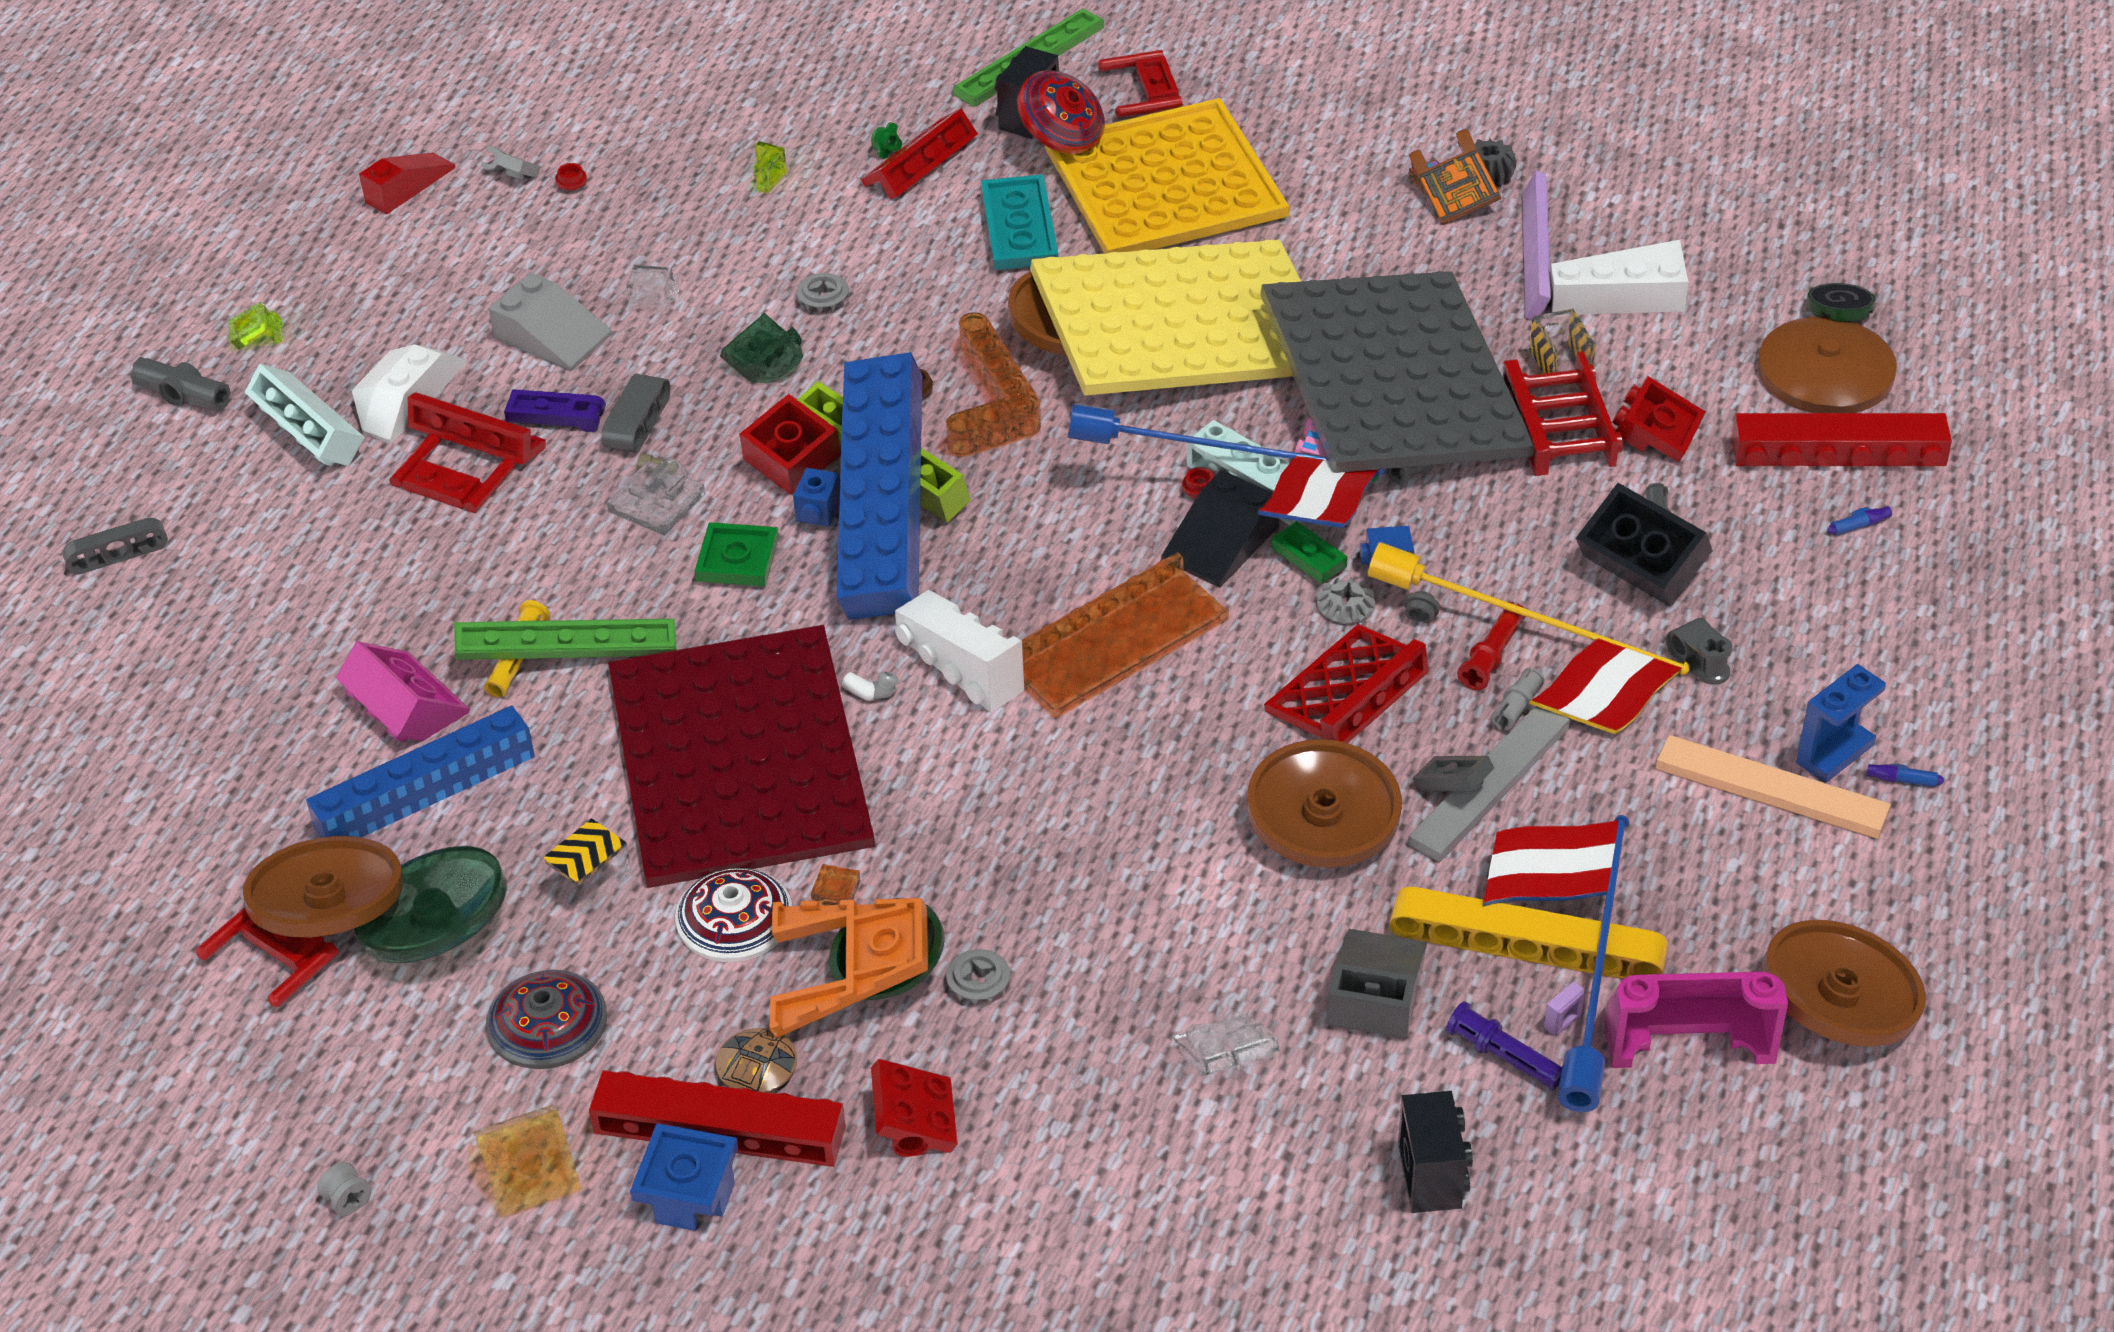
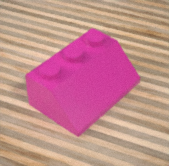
[336,641,470,742]

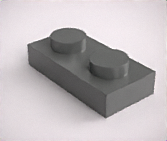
[1412,756,1494,792]

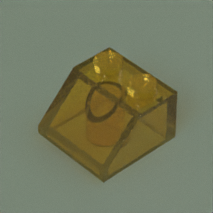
[472,1105,582,1217]

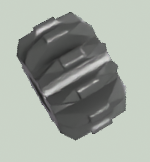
[1475,138,1517,187]

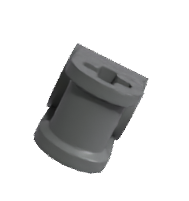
[1666,618,1732,684]

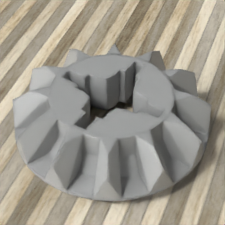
[796,273,849,313]
[1317,577,1375,623]
[946,949,1010,1005]

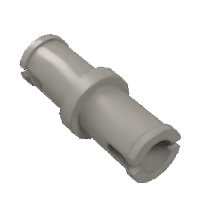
[1491,667,1545,731]

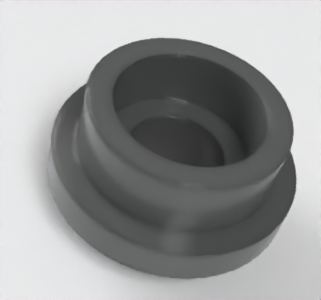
[1404,591,1440,623]

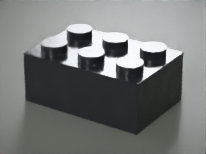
[1576,483,1713,607]

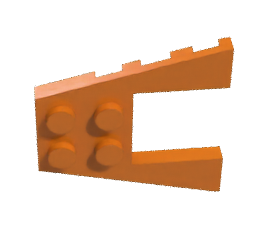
[769,898,928,1038]

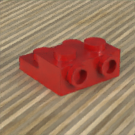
[1612,376,1706,462]

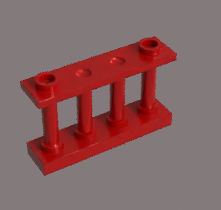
[1503,351,1623,476]

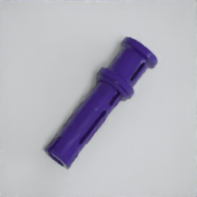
[1446,1001,1562,1091]

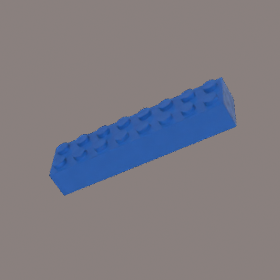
[837,352,922,620]

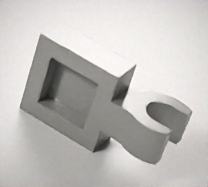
[481,146,541,180]

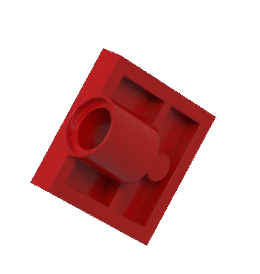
[871,1058,958,1157]

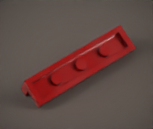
[860,108,978,199]
[407,392,546,465]

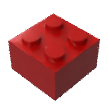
[739,393,840,495]

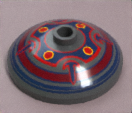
[486,970,607,1069]

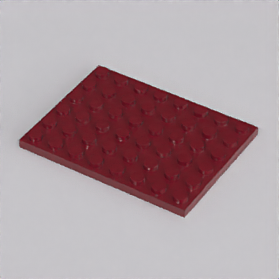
[608,625,876,888]

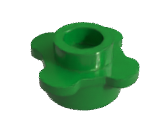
[871,122,902,159]

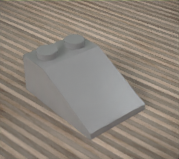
[488,272,612,371]

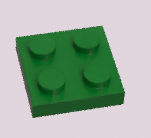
[694,522,779,587]

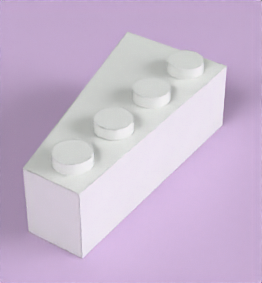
[1549,240,1689,315]
[895,590,1024,713]

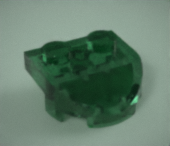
[720,313,803,383]

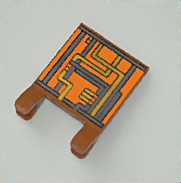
[1409,129,1501,225]

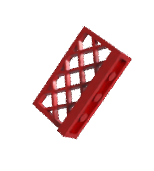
[1264,624,1429,743]

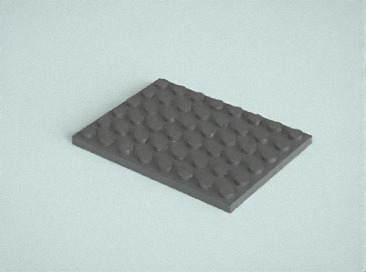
[1260,271,1534,473]

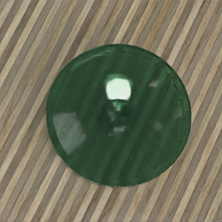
[354,846,507,964]

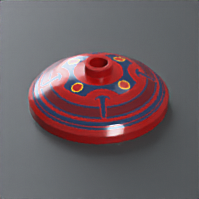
[1017,70,1105,154]

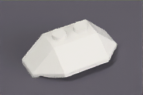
[352,344,467,444]

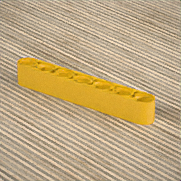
[1389,886,1669,979]

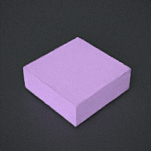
[1544,981,1584,1036]

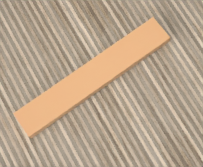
[1656,735,1891,839]

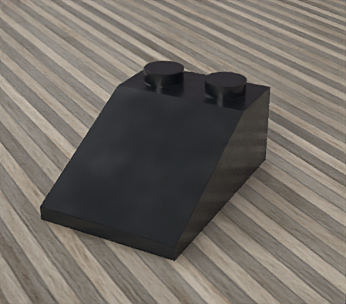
[1161,470,1280,588]

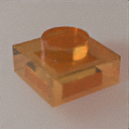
[811,864,861,905]

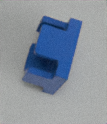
[630,1123,738,1231]

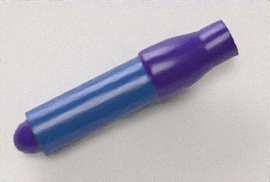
[1827,506,1892,536]
[1867,764,1944,787]

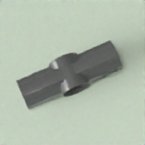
[130,357,231,412]

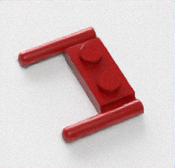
[1097,50,1183,118]
[389,433,515,513]
[196,907,339,1007]

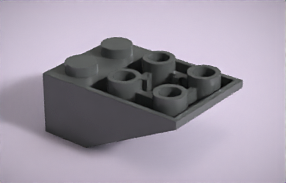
[1327,929,1427,1038]

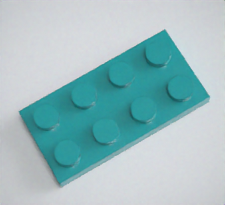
[981,174,1059,270]

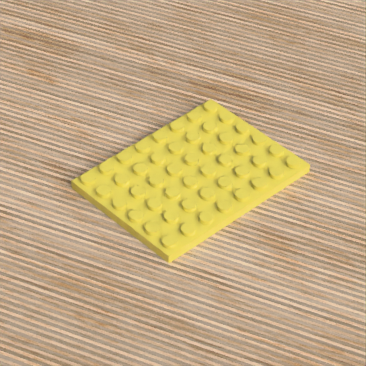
[1030,240,1301,396]

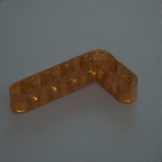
[946,312,1041,457]

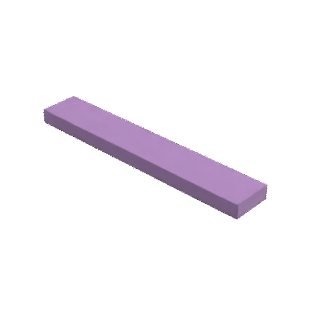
[1522,171,1551,321]

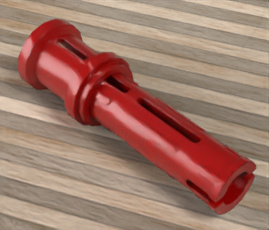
[1457,602,1526,691]

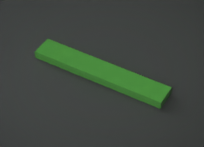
[953,8,1104,107]
[454,619,677,660]

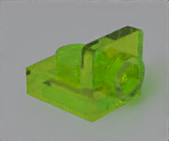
[754,141,788,194]
[228,302,283,350]

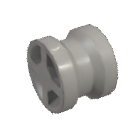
[317,1162,372,1216]

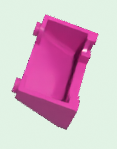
[1604,972,1788,1068]

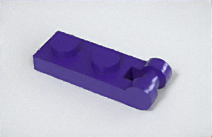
[504,389,606,432]

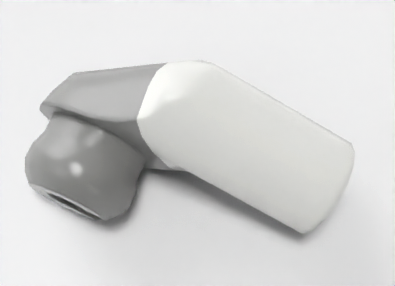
[842,671,898,701]

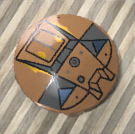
[716,1028,797,1094]

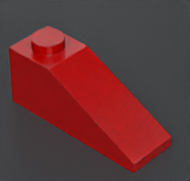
[359,152,455,215]

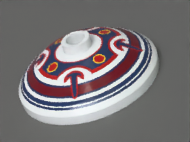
[675,868,792,962]

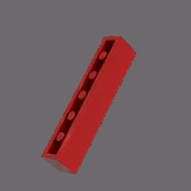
[1731,413,1952,467]
[589,1070,846,1167]

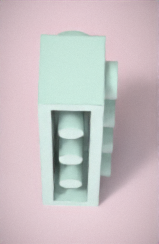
[244,364,364,466]
[1187,420,1300,525]

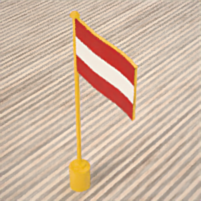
[1368,542,1690,734]

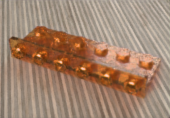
[1022,553,1229,719]

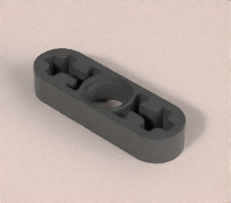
[62,518,168,575]

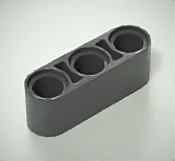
[601,373,671,453]

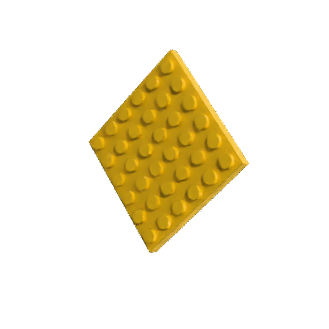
[1045,98,1290,254]

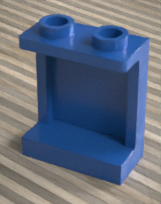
[1796,664,1886,783]

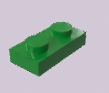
[1271,521,1348,584]

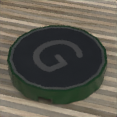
[1807,283,1876,322]

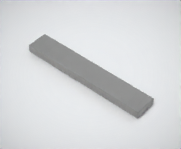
[1408,706,1570,863]

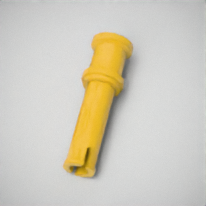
[484,600,551,698]

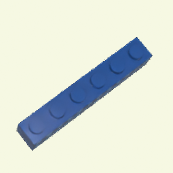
[306,705,535,838]

